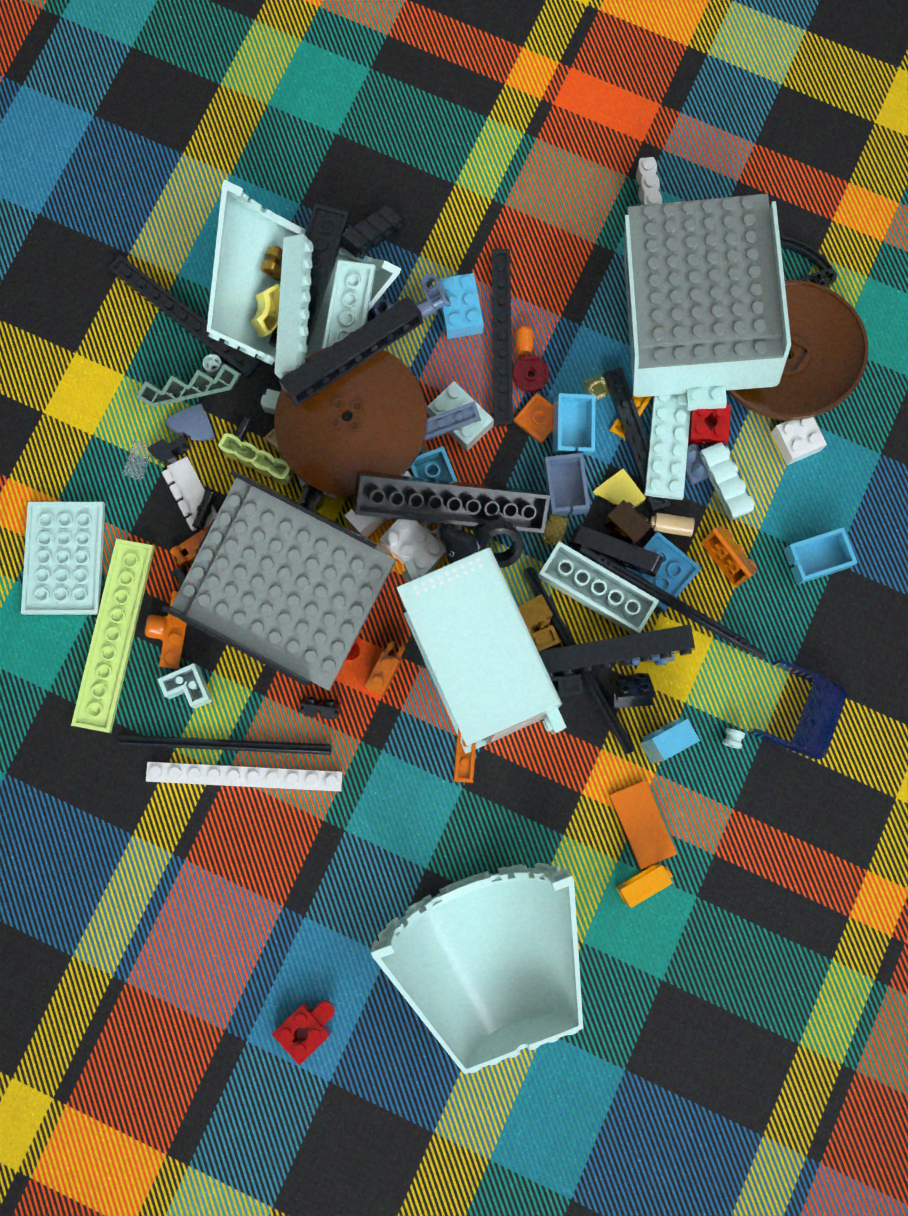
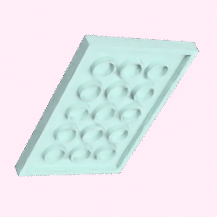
[21,502,105,615]

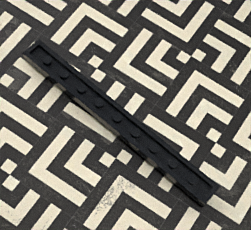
[492,249,513,427]
[108,255,260,379]

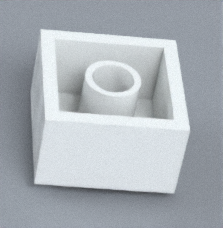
[771,417,827,465]

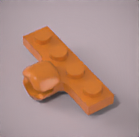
[145,591,187,670]

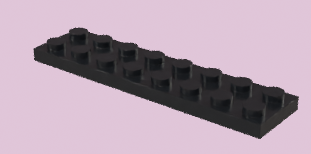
[269,203,351,347]

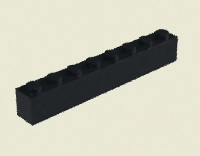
[279,296,424,407]
[538,624,695,678]

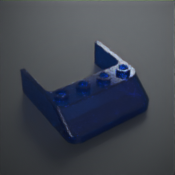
[748,659,847,760]

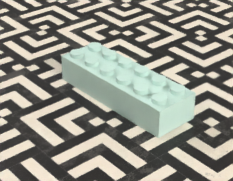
[538,541,659,634]

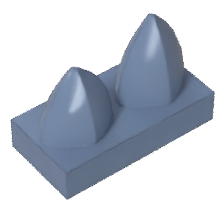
[686,443,710,485]

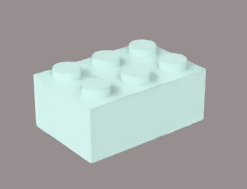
[427,381,494,451]

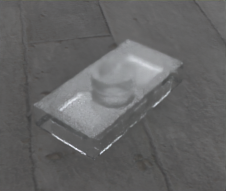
[122,440,151,481]

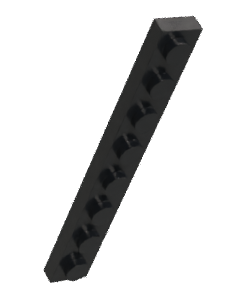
[603,367,670,512]

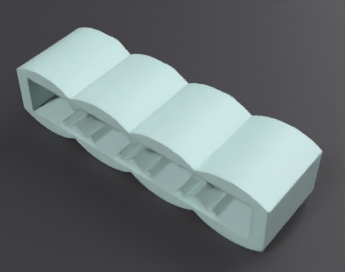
[699,442,754,521]

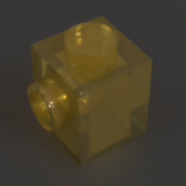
[543,514,569,546]

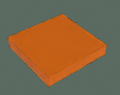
[513,392,553,444]

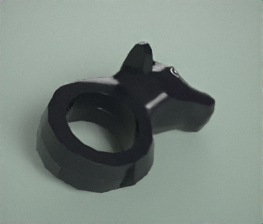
[437,520,523,568]

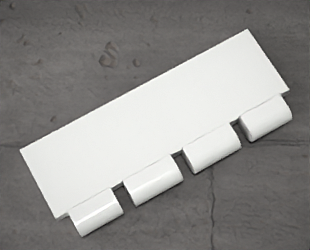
[162,457,217,531]

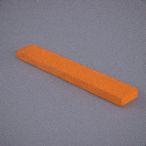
[454,729,476,783]

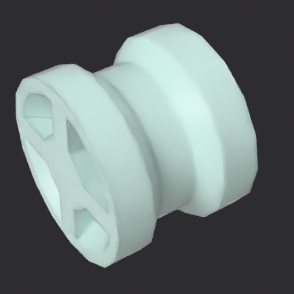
[202,354,223,377]
[722,728,745,749]

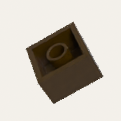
[603,500,652,545]

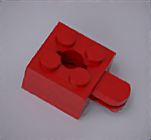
[688,405,731,446]
[272,1000,335,1065]

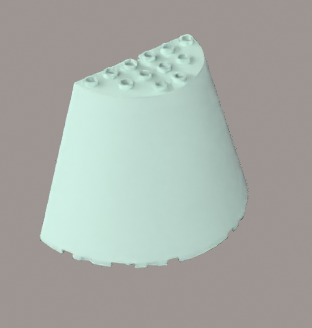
[206,179,401,365]
[371,863,583,1074]

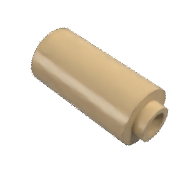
[650,513,695,537]

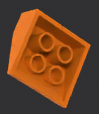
[701,526,758,588]

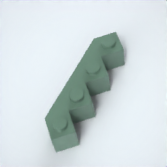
[136,363,242,407]

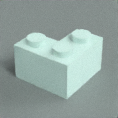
[158,663,213,709]

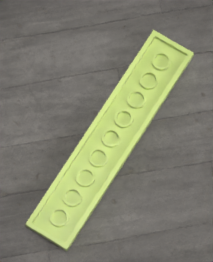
[71,539,155,733]

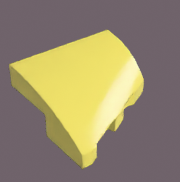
[593,468,646,508]

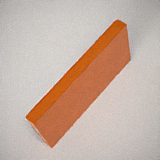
[609,780,677,869]

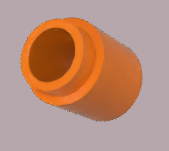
[515,326,534,355]

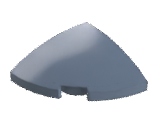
[165,404,215,441]

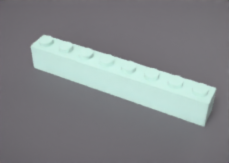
[275,234,313,379]

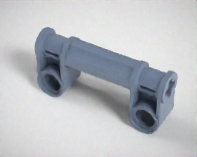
[373,274,451,318]

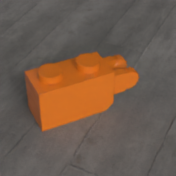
[365,640,406,698]

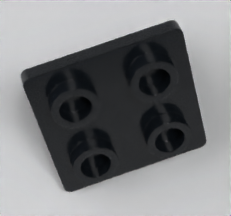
[611,673,656,709]

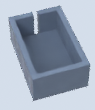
[543,453,590,518]

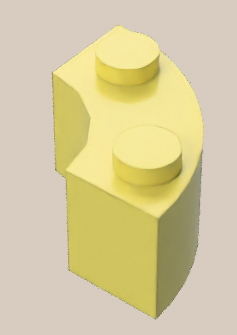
[250,284,280,338]

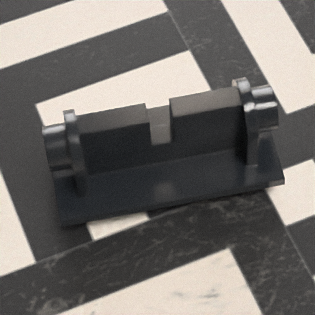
[300,696,341,720]

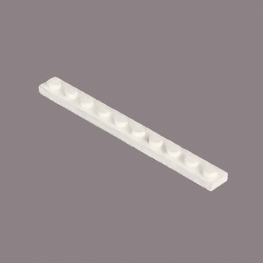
[146,762,343,792]

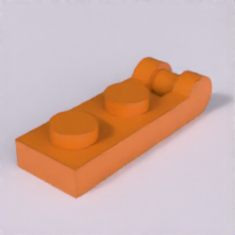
[170,525,210,567]

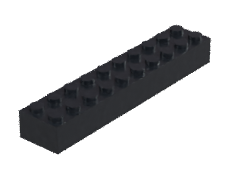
[352,471,550,533]

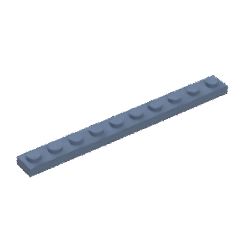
[298,401,481,487]

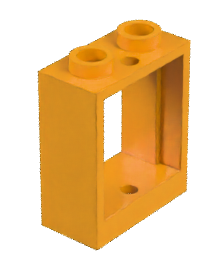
[615,863,673,908]

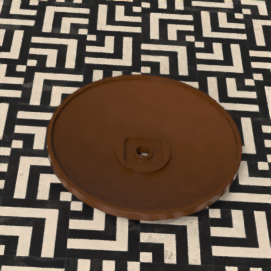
[727,280,868,420]
[274,346,428,497]

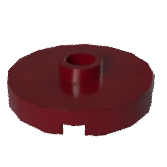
[512,355,549,393]

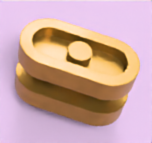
[260,246,283,283]

